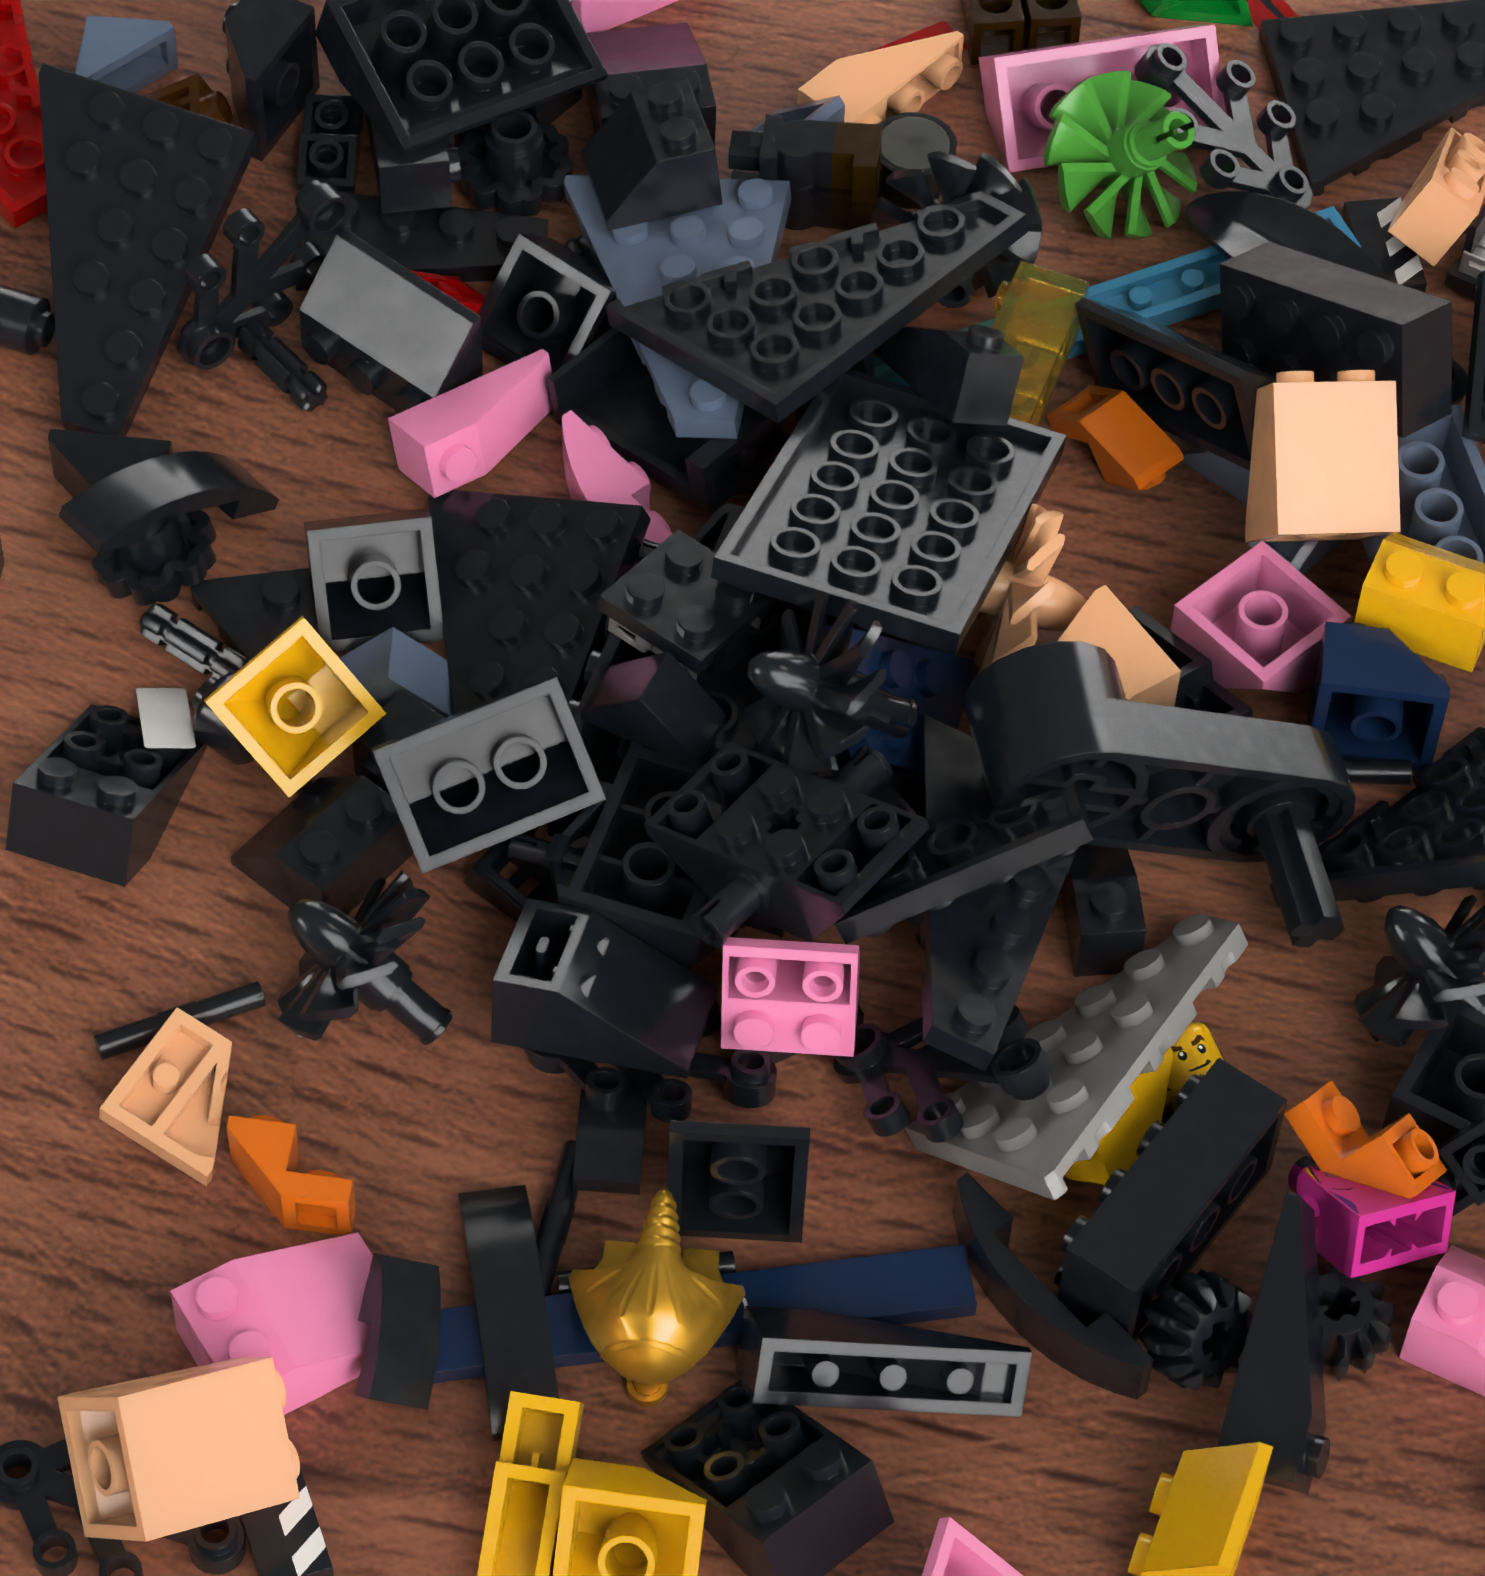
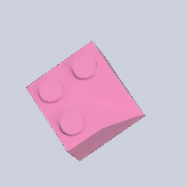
[1170,540,1352,693]

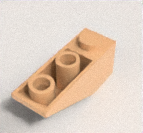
[797,31,964,124]
[1388,127,1485,267]

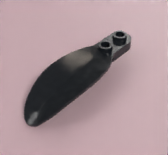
[1185,191,1468,405]

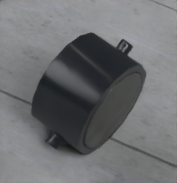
[880,112,957,209]

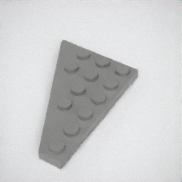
[905,914,1249,1201]

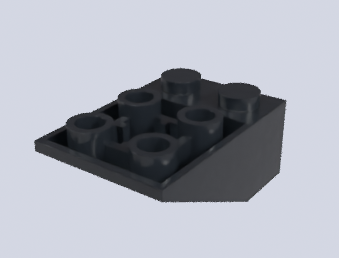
[5,704,207,887]
[491,898,717,1079]
[641,1380,894,1576]

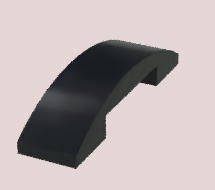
[59,451,279,553]
[953,1172,1154,1400]
[458,1185,559,1441]

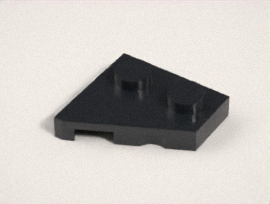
[191,568,318,661]

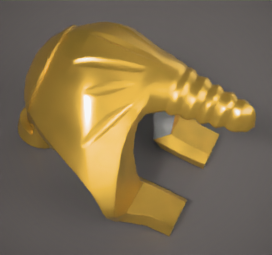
[569,1189,746,1407]

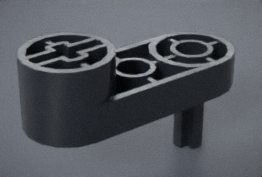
[964,641,1356,947]

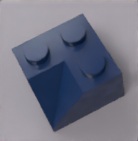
[1307,622,1450,771]

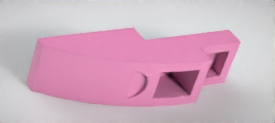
[562,410,672,566]

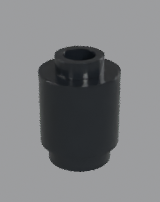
[0,284,55,355]

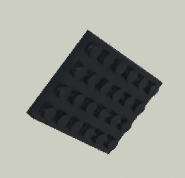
[711,369,1067,655]

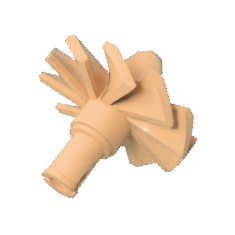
[973,503,1086,675]

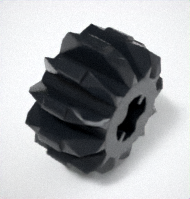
[1318,1262,1395,1382]
[1137,1269,1253,1390]

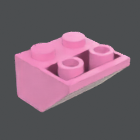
[721,937,860,1057]

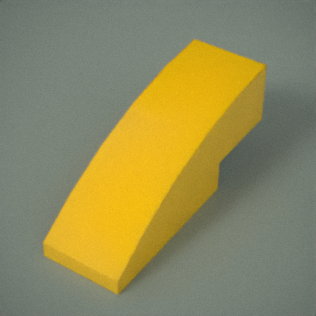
[477,1391,585,1576]

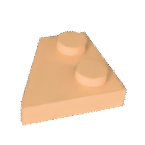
[99,1007,232,1187]

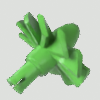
[1043,70,1198,240]

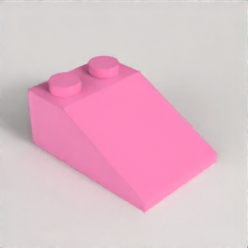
[170,1232,373,1415]

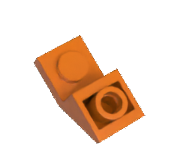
[1046,385,1185,491]
[1284,1080,1447,1199]
[227,1115,356,1236]

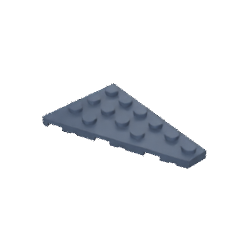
[564,175,792,439]

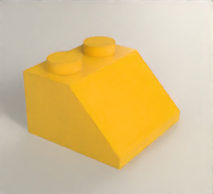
[1354,533,1485,673]
[1128,1442,1273,1576]

